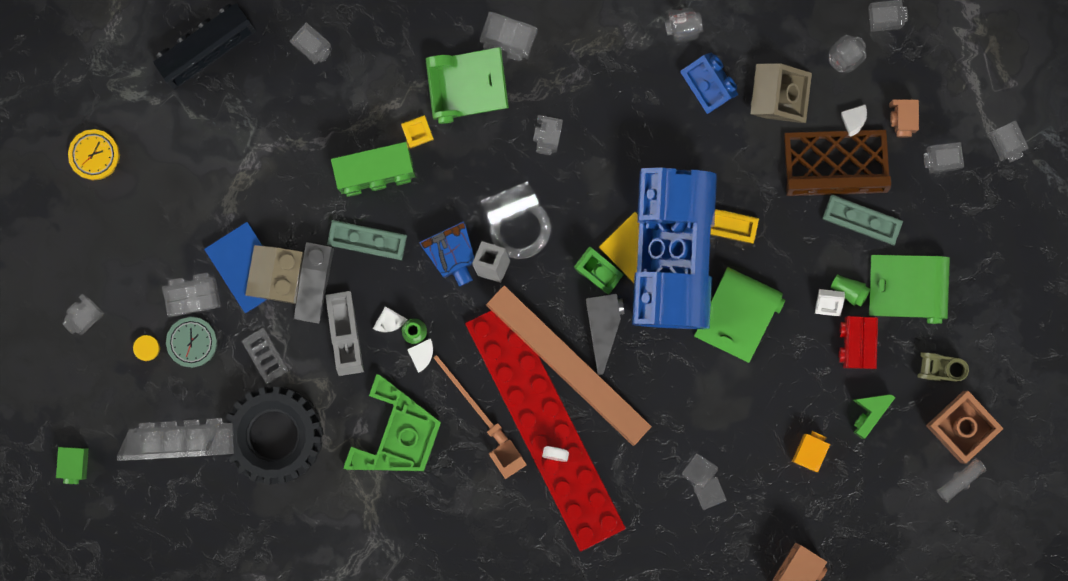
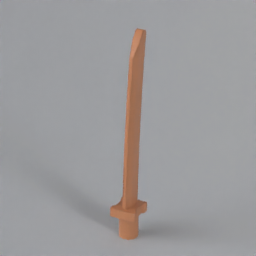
[433,355,508,445]

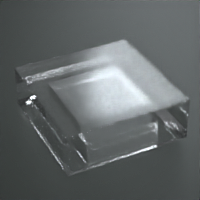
[682,454,718,490]
[693,477,727,510]

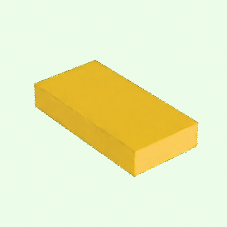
[710,209,759,244]

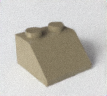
[751,64,812,123]
[245,245,304,304]

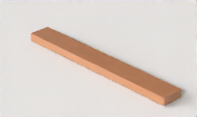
[486,286,652,446]

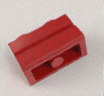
[839,316,878,369]

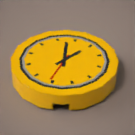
[68,129,120,180]

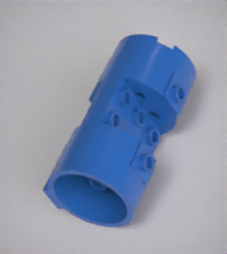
[632,168,717,329]

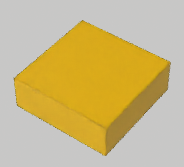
[401,115,434,149]

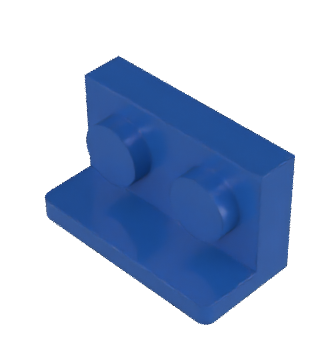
[680,53,738,114]

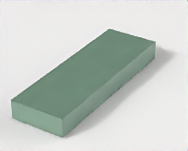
[822,195,903,245]
[327,220,407,260]

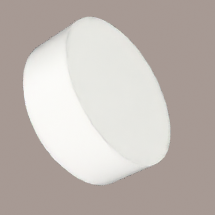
[542,446,569,462]

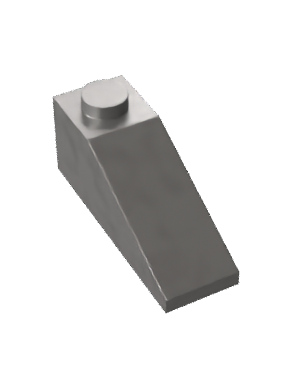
[294,242,334,324]
[586,294,625,375]

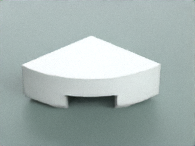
[841,105,867,137]
[373,307,408,332]
[408,339,433,373]

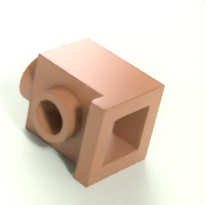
[889,100,919,138]

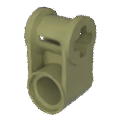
[917,352,969,382]

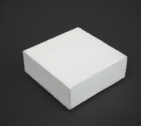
[815,289,845,316]

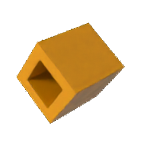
[792,431,830,472]

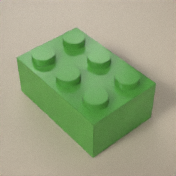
[331,142,416,197]

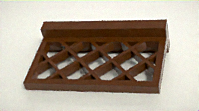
[784,130,891,196]

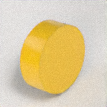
[133,335,160,361]

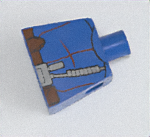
[420,222,474,287]

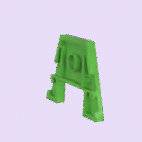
[343,374,441,471]

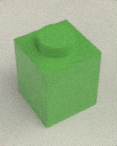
[56,447,89,484]

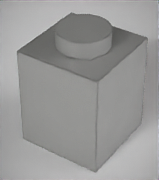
[472,241,510,283]

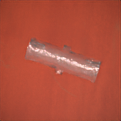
[937,458,987,503]

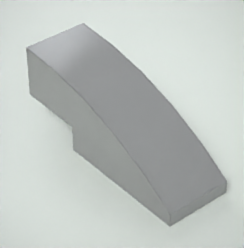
[326,291,364,376]

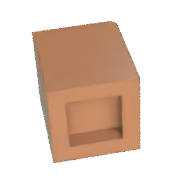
[488,440,527,479]

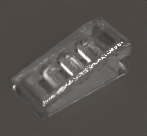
[242,328,290,384]

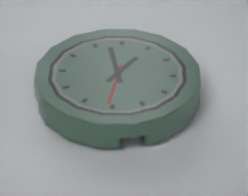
[166,317,217,368]

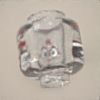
[665,8,703,42]
[829,35,867,73]

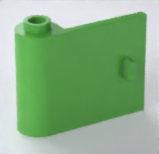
[426,47,509,124]
[869,255,950,324]
[694,267,785,363]

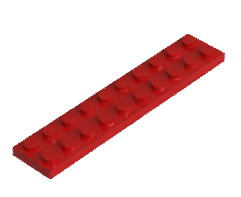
[465,310,626,552]

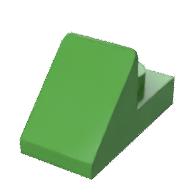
[574,247,624,295]
[853,395,895,439]

